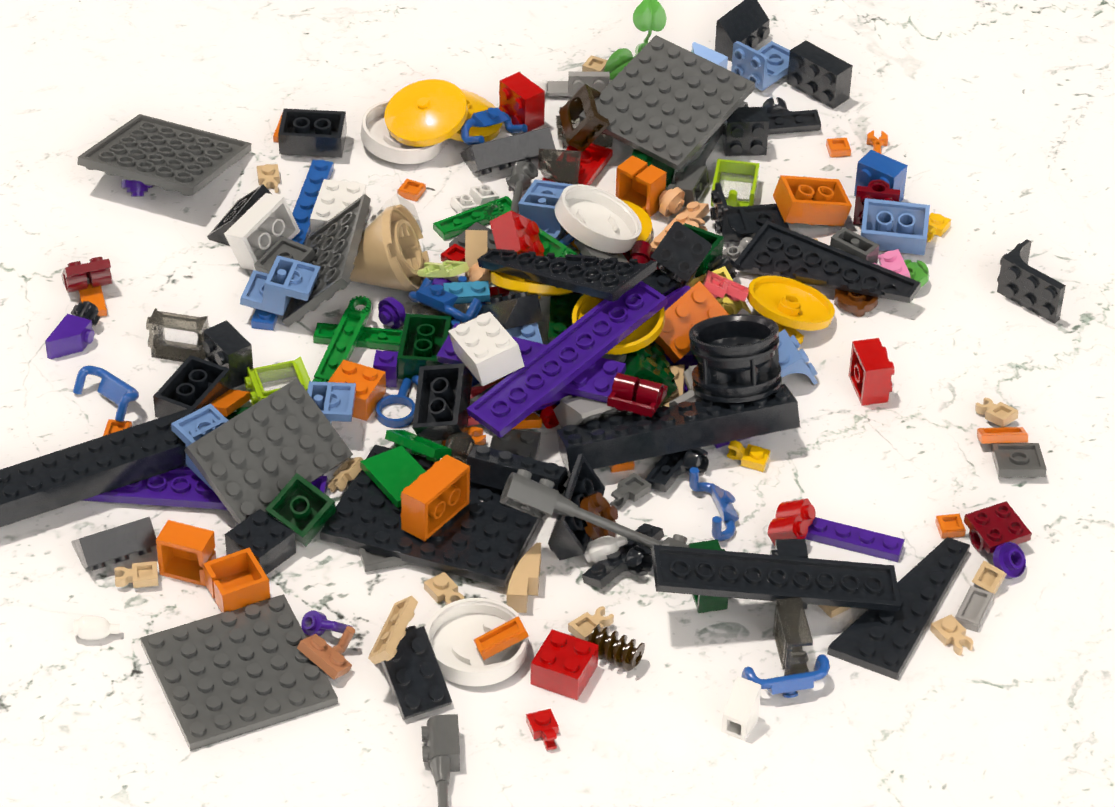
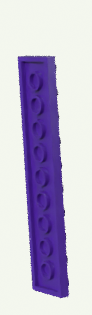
[467,281,668,438]
[81,467,328,510]

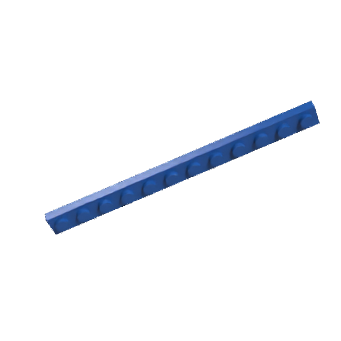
[251,160,334,331]

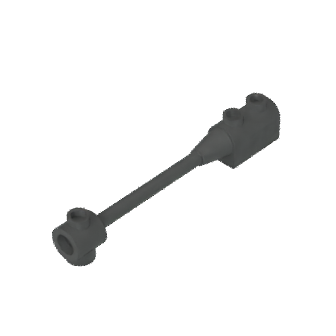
[667,101,748,207]
[506,161,538,213]
[499,469,688,548]
[421,714,460,807]

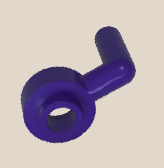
[301,610,352,636]

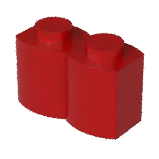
[768,498,816,546]

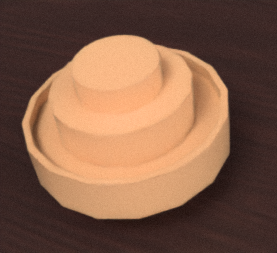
[658,187,685,217]
[468,262,491,284]

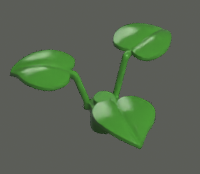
[604,0,667,80]

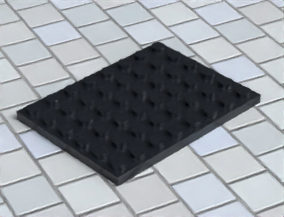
[320,445,541,588]

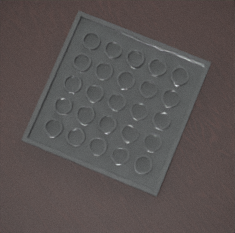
[579,35,756,171]
[77,114,252,196]
[140,594,338,751]

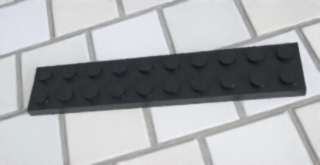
[651,545,901,612]

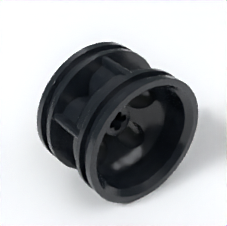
[689,314,782,403]

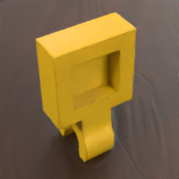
[927,213,951,242]
[727,440,771,472]

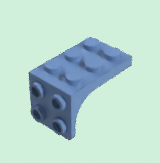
[731,41,790,91]
[778,329,818,385]

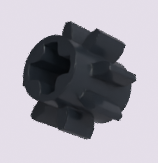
[710,255,738,279]
[71,301,100,326]

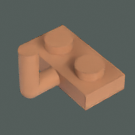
[297,626,355,680]

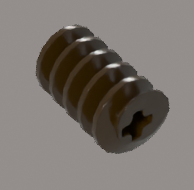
[588,624,645,671]

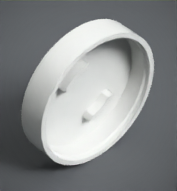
[360,100,444,164]
[555,184,642,253]
[426,598,527,686]

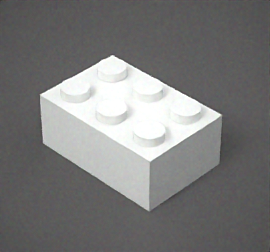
[310,179,366,234]
[224,193,300,270]
[448,311,525,386]

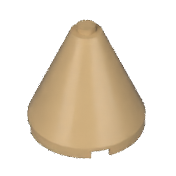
[350,204,430,292]

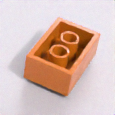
[773,175,852,226]
[654,281,729,364]
[401,455,470,541]

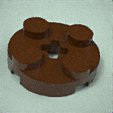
[834,289,879,317]
[580,492,618,540]

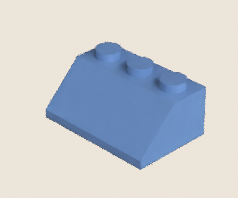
[861,198,930,255]

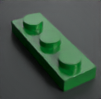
[385,430,452,462]

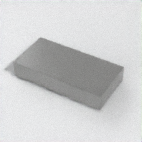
[955,586,994,632]

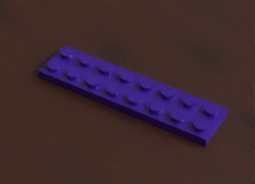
[437,323,627,403]

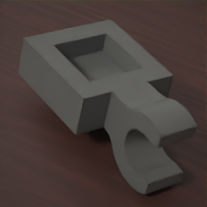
[610,473,652,510]

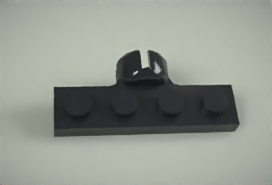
[762,97,821,135]
[644,447,709,492]
[582,523,665,589]

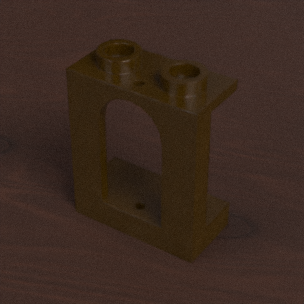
[559,84,610,152]

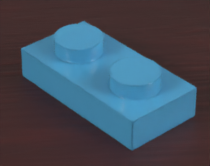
[443,281,490,304]

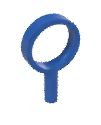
[376,378,415,428]

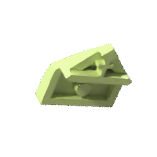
[417,260,469,278]

